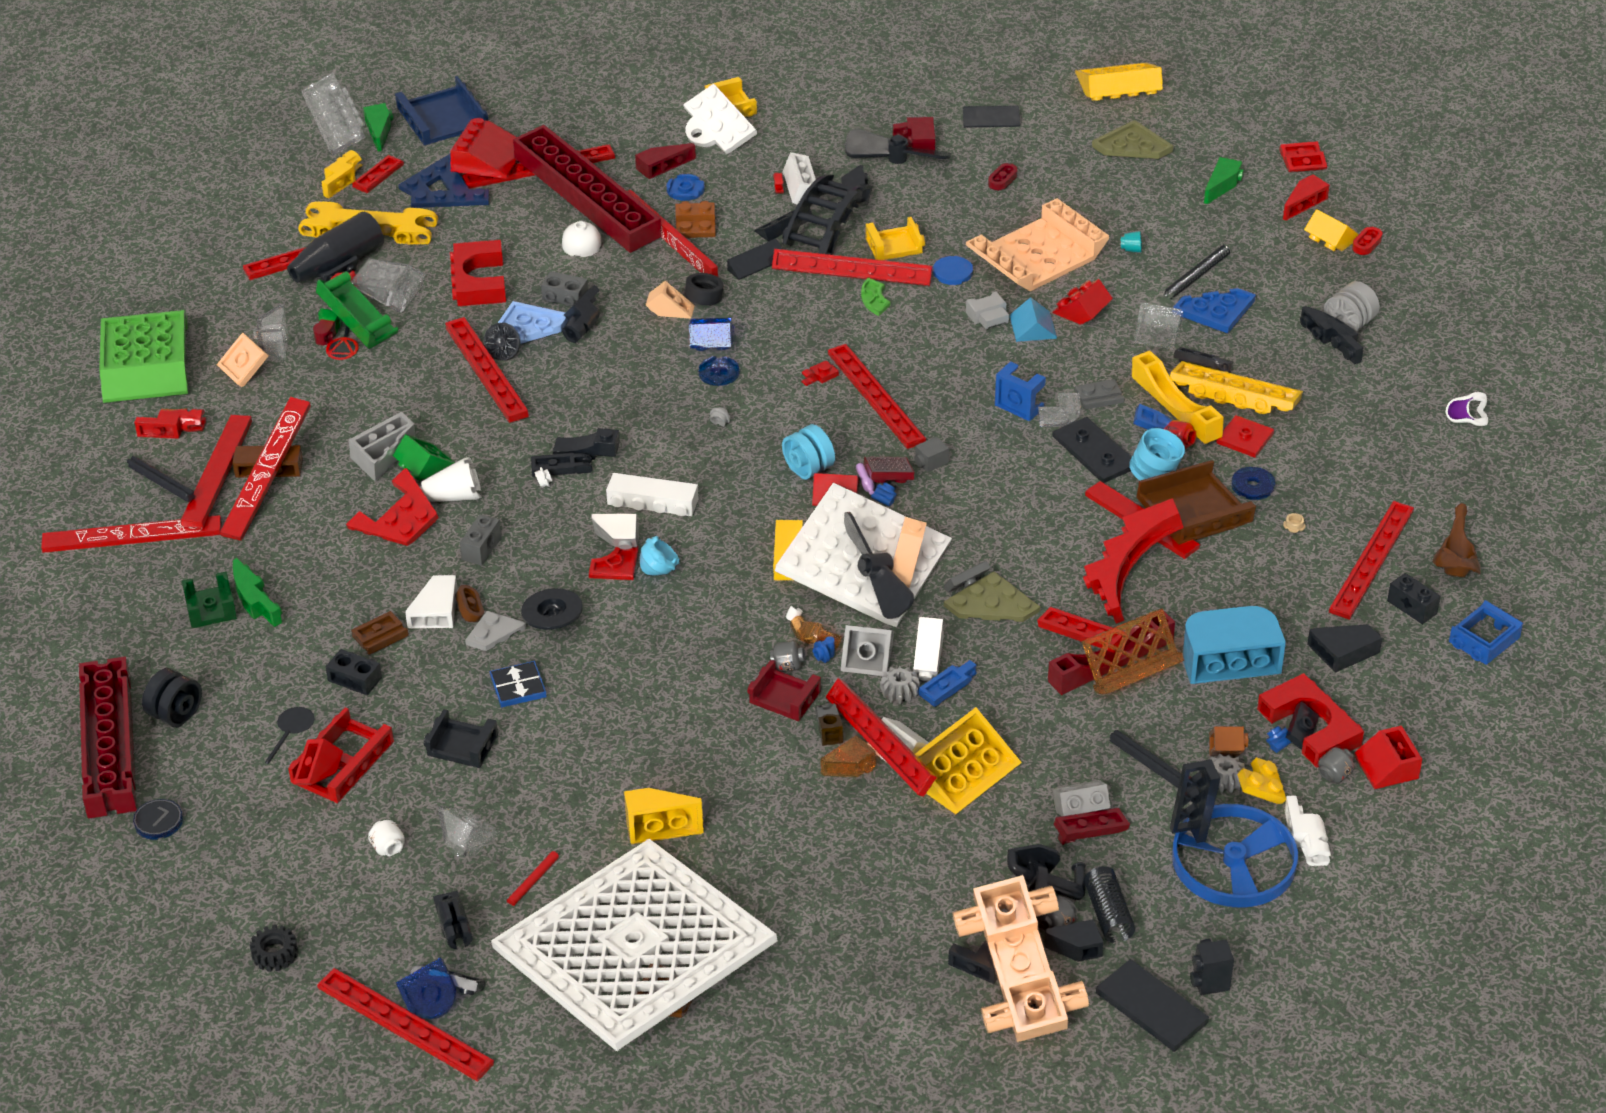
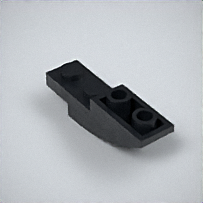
[1300,306,1364,365]

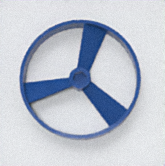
[1172,804,1298,907]

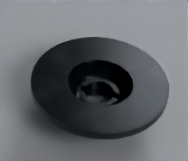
[521,588,583,630]

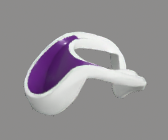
[1445,392,1488,426]

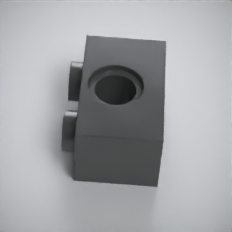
[460,514,501,566]

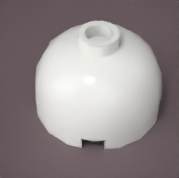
[562,221,601,257]

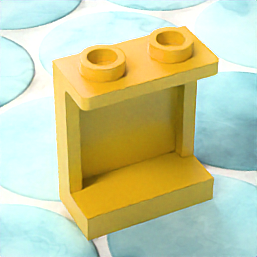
[705,77,757,117]
[866,217,925,260]

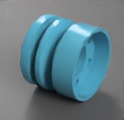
[1130,428,1185,480]

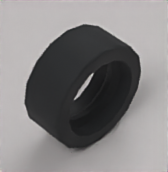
[684,273,724,305]

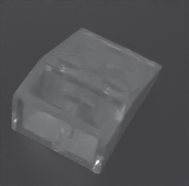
[351,259,426,314]

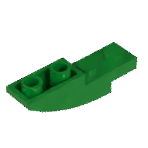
[232,558,282,627]

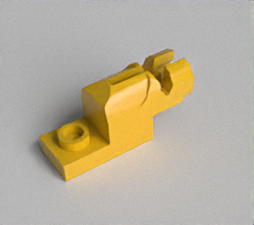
[321,150,362,198]

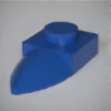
[1133,404,1172,430]

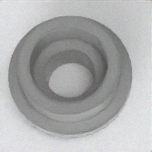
[710,407,730,426]

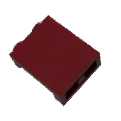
[747,660,821,722]

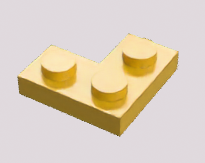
[1237,757,1286,804]

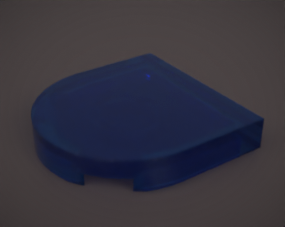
[396,958,456,1020]

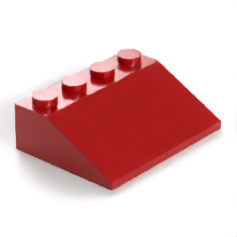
[451,118,518,179]

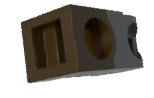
[815,703,843,746]

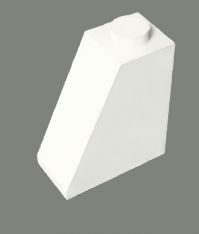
[406,575,457,628]
[914,617,944,681]

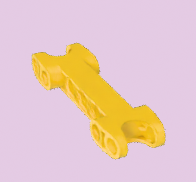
[298,202,438,244]

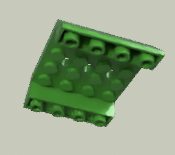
[99,310,188,403]

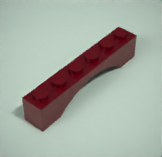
[1048,608,1175,695]

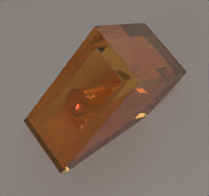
[821,735,876,777]

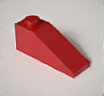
[1283,174,1330,221]

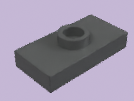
[944,561,991,593]

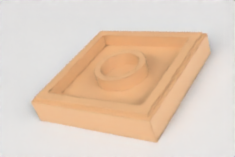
[217,333,269,387]

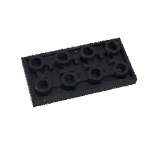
[1095,959,1209,1052]

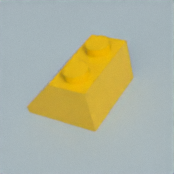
[1304,209,1359,251]

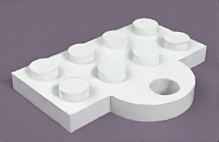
[683,84,757,154]

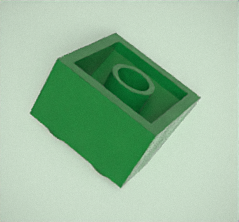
[393,434,456,481]

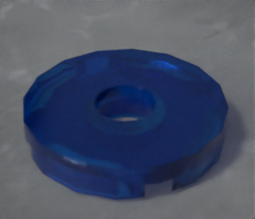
[1231,467,1275,500]

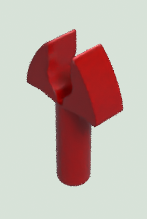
[773,172,783,194]

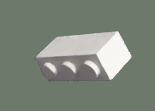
[783,152,816,205]

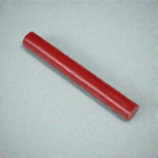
[506,851,559,906]

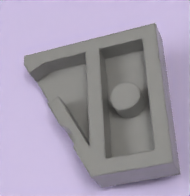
[465,611,526,651]

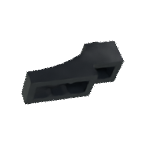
[553,428,620,460]

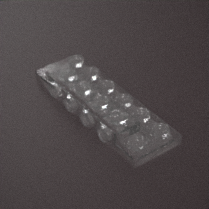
[301,73,365,156]

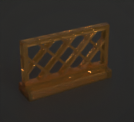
[1082,609,1184,694]

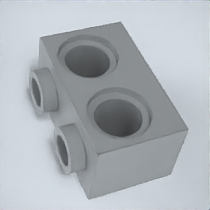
[1052,780,1110,816]

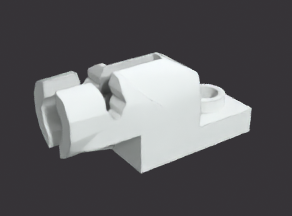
[1284,796,1331,866]

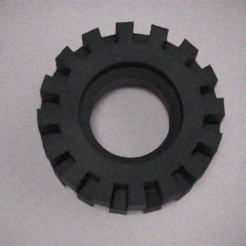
[250,925,298,972]

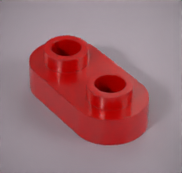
[1352,227,1383,255]

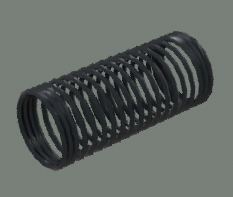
[1084,866,1136,943]

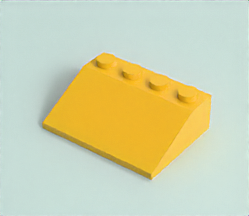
[1075,63,1163,100]
[915,707,1022,814]

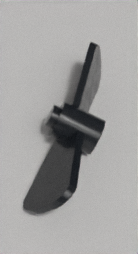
[845,129,951,164]
[844,512,914,619]

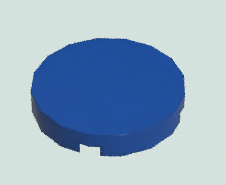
[666,174,705,201]
[933,256,973,285]

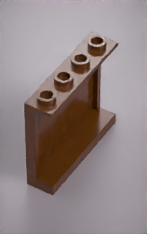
[1136,460,1256,545]

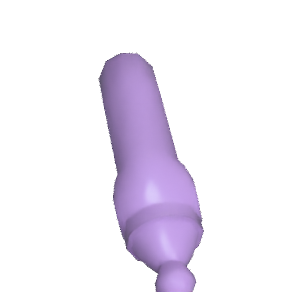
[856,463,875,495]

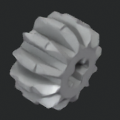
[880,666,920,704]
[1211,754,1245,794]

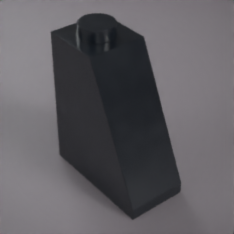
[1307,624,1382,673]

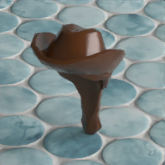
[1432,503,1481,578]

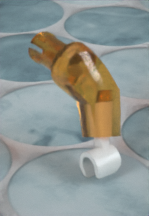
[786,606,842,650]

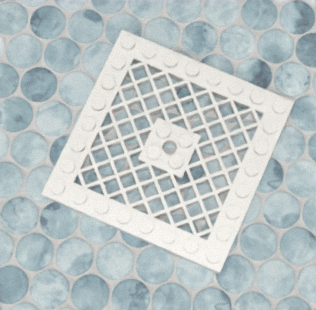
[491,839,777,1051]

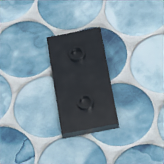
[1052,417,1132,483]

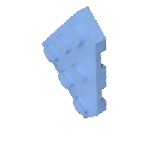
[498,301,568,344]

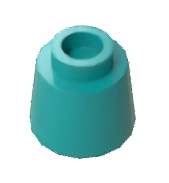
[1121,231,1142,253]

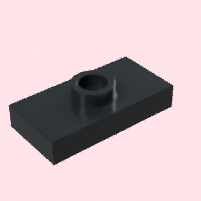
[1286,702,1319,750]

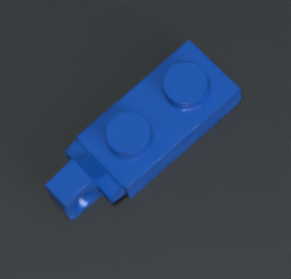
[918,660,977,707]

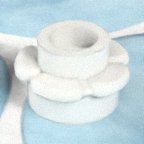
[535,467,552,488]

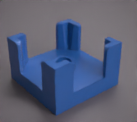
[995,361,1046,421]

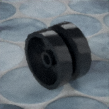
[142,668,202,728]

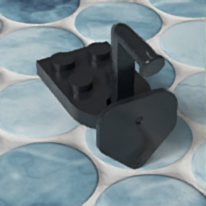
[1007,844,1086,924]

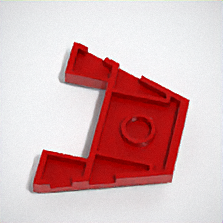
[346,468,439,546]

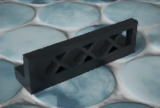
[1170,759,1220,843]

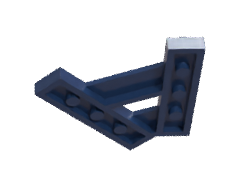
[398,153,489,208]

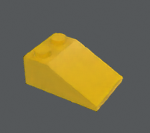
[624,788,703,844]

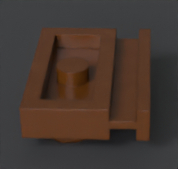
[351,611,409,655]

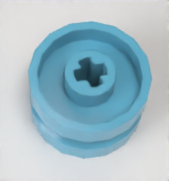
[782,424,835,480]

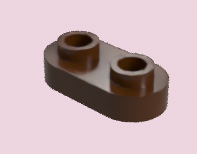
[455,585,484,622]

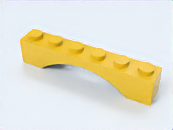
[1132,350,1224,444]

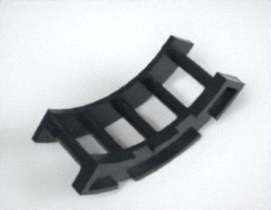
[782,174,873,255]

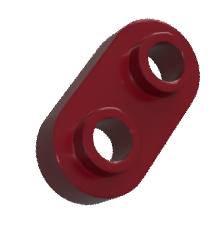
[988,163,1017,190]

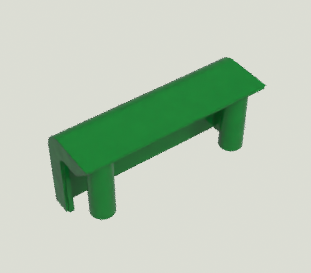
[316,271,398,349]

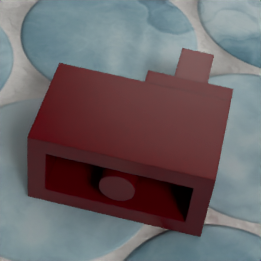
[892,117,935,150]

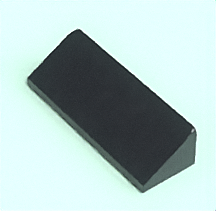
[963,105,1020,128]
[754,208,813,242]
[727,239,783,280]

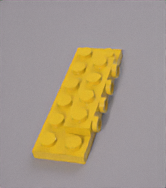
[1170,361,1303,414]

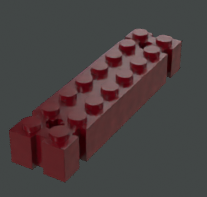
[79,656,137,819]

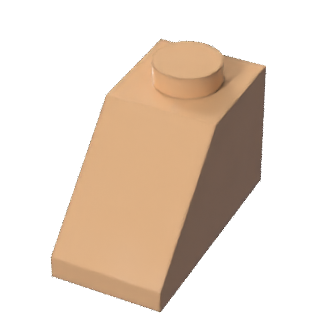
[646,281,695,319]

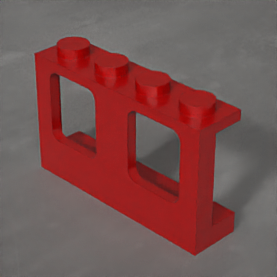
[288,707,394,803]

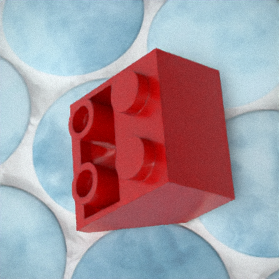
[1052,279,1113,325]
[1354,725,1422,789]

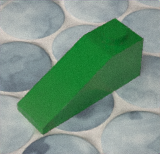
[363,103,393,152]
[1204,157,1244,204]

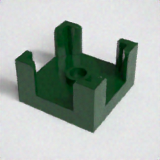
[182,571,237,628]

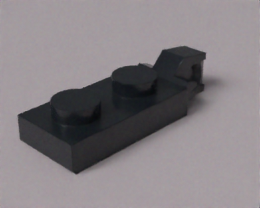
[1173,347,1233,373]

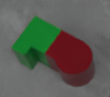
[313,308,342,346]

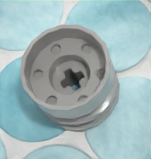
[1324,281,1380,332]

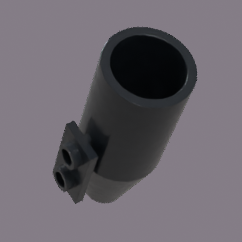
[287,211,384,283]

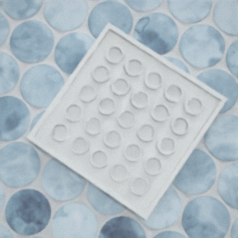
[775,483,952,627]

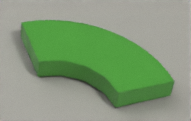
[861,278,890,316]

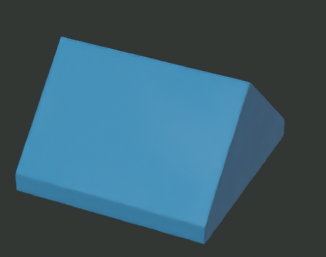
[1010,297,1057,342]

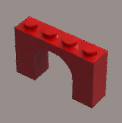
[450,240,506,306]
[1257,673,1364,768]

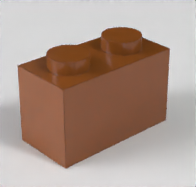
[1209,726,1248,756]

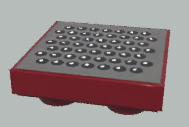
[863,457,915,483]

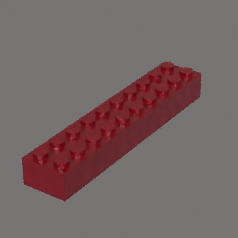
[513,125,662,253]

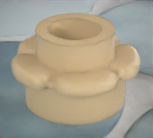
[1283,513,1305,533]

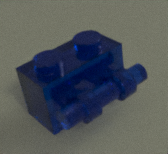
[689,317,734,351]

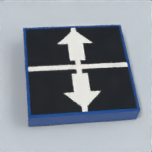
[490,661,546,708]

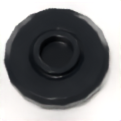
[484,323,521,361]

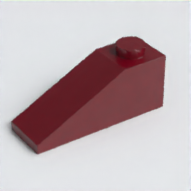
[635,143,696,179]

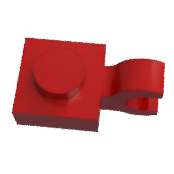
[802,360,839,386]

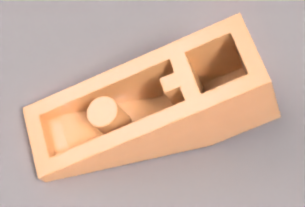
[892,517,927,588]

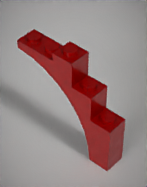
[1083,498,1184,624]

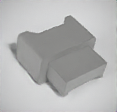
[966,291,1009,329]

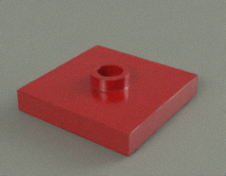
[1216,415,1274,458]

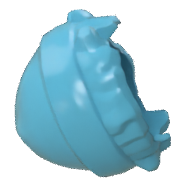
[640,536,680,576]

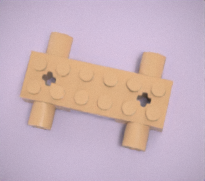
[953,875,1089,1042]

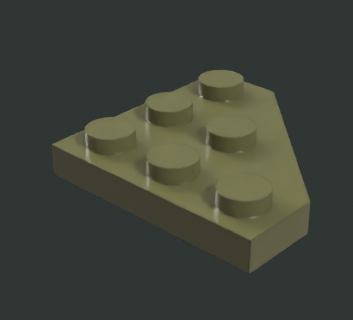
[1092,120,1173,159]
[944,571,1040,622]

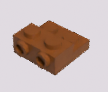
[675,201,716,238]

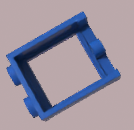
[1449,600,1523,665]

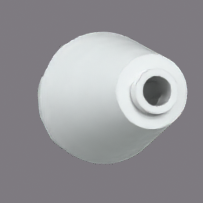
[420,457,482,502]

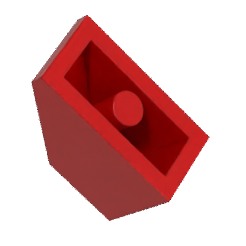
[293,739,343,785]

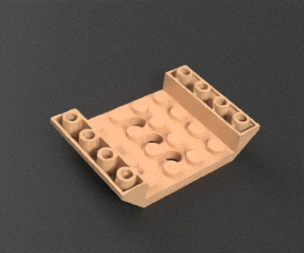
[966,198,1109,291]

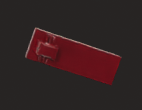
[1053,808,1130,845]

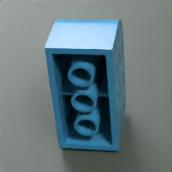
[1182,606,1286,684]

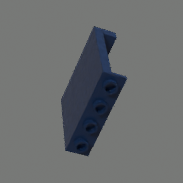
[395,76,489,146]

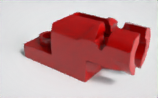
[134,408,206,439]

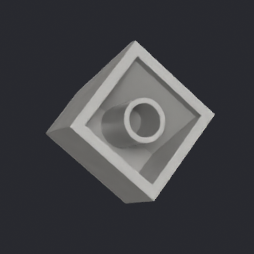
[841,625,894,676]

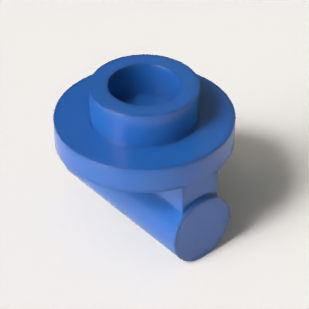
[871,482,897,507]
[813,637,835,663]
[1265,726,1292,753]

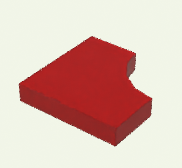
[589,546,639,580]

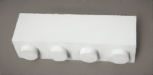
[606,473,698,516]

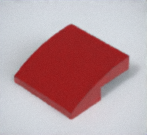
[1279,141,1327,172]

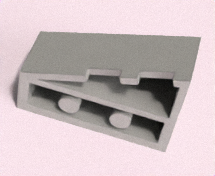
[349,412,415,482]

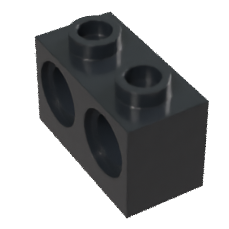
[325,649,382,695]

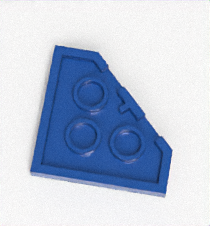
[1173,288,1256,333]

